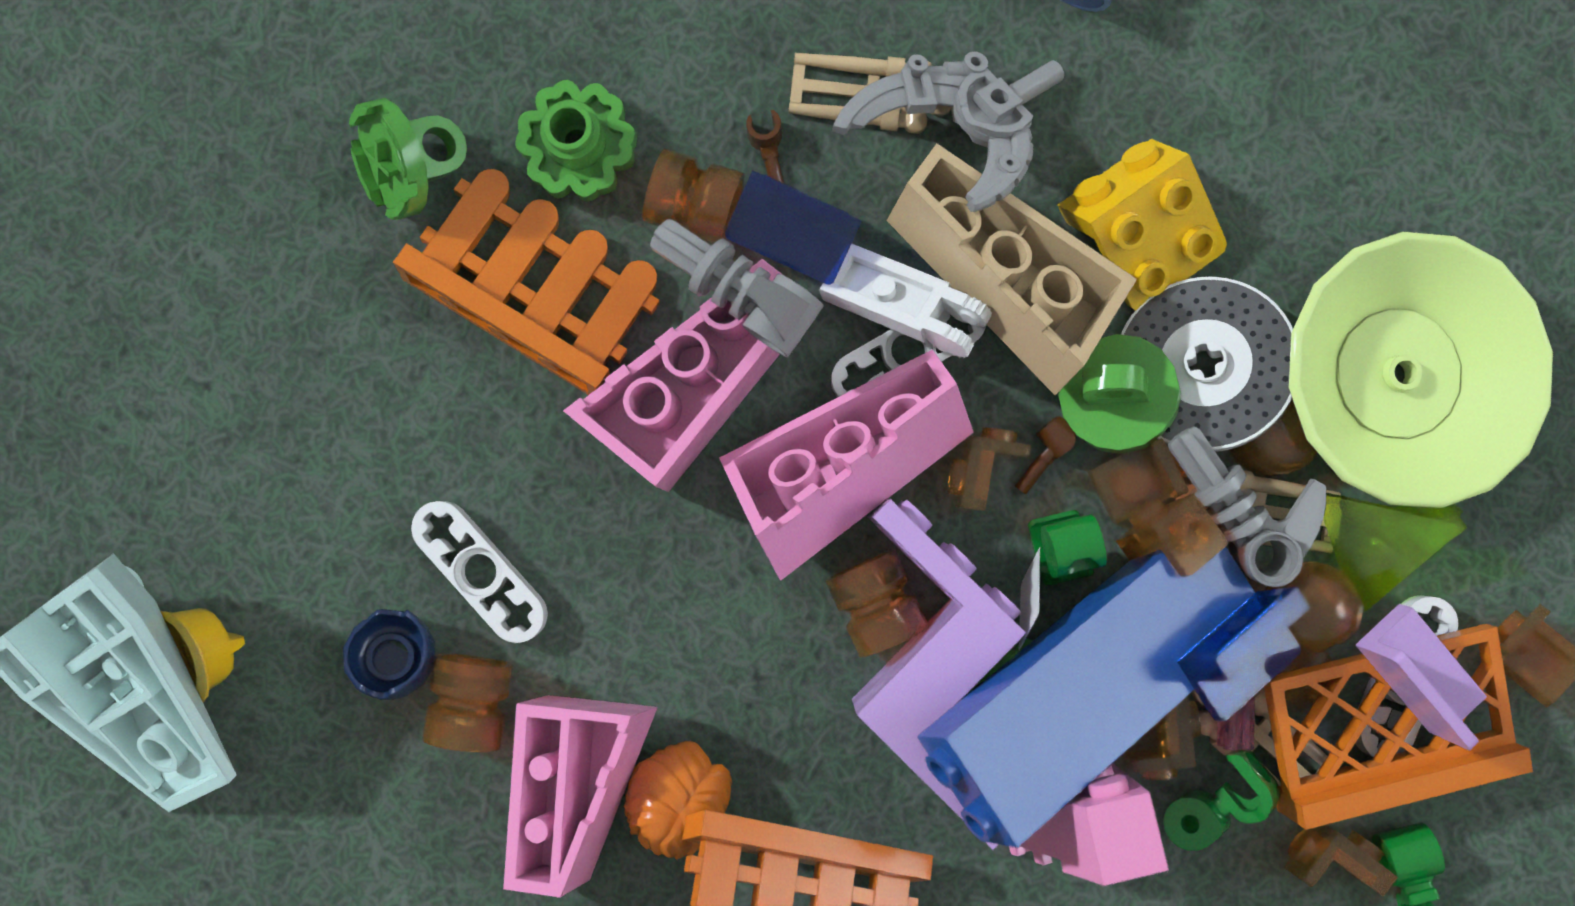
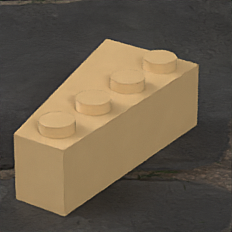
[887,144,1137,395]

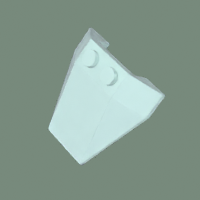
[0,554,237,812]

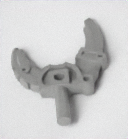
[832,52,1064,212]

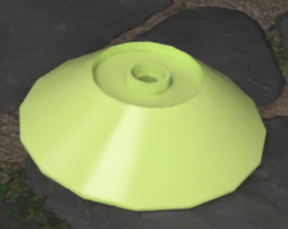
[1289,232,1553,508]

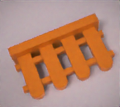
[393,169,660,395]
[682,810,933,906]

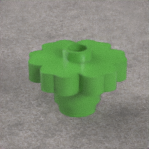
[515,80,637,202]

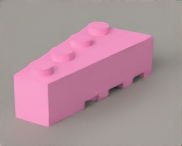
[719,349,974,581]

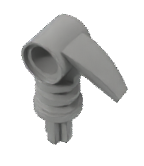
[650,219,824,358]
[1168,426,1326,587]

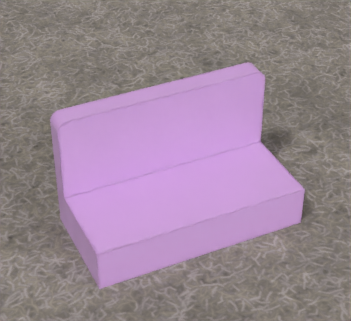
[1356,604,1487,751]

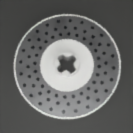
[1121,277,1293,452]

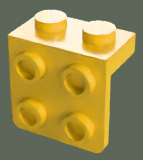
[1057,139,1227,310]

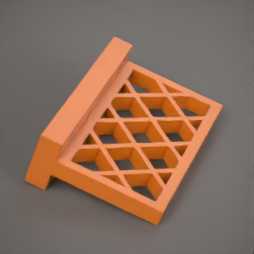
[1262,624,1533,830]

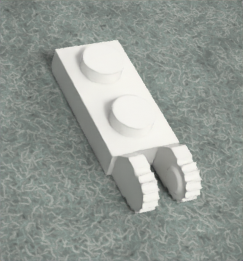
[819,243,992,358]

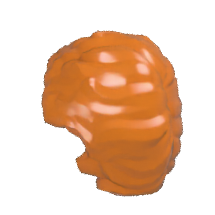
[624,741,732,860]

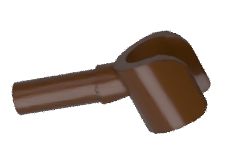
[746,110,787,197]
[1015,416,1076,494]

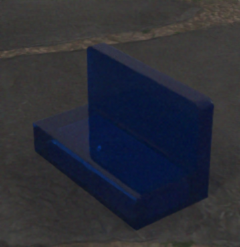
[725,169,862,285]
[1177,587,1310,721]

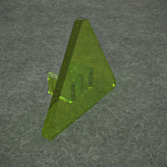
[1323,493,1458,612]

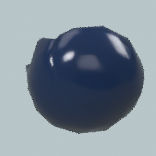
[343,609,435,700]

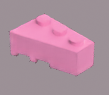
[503,695,658,898]
[1009,763,1169,886]

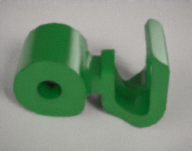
[1028,510,1107,585]
[1163,748,1281,851]
[1372,822,1445,906]

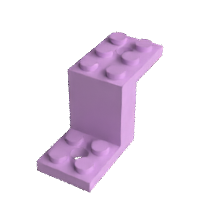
[852,499,1026,850]

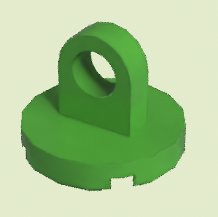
[349,98,467,220]
[1058,334,1181,454]

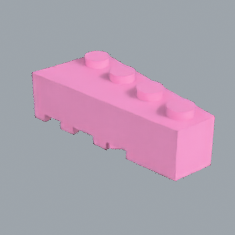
[563,259,783,492]

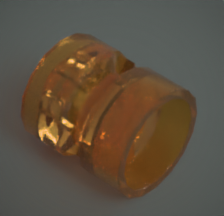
[642,148,745,244]
[825,549,929,658]
[422,654,513,752]

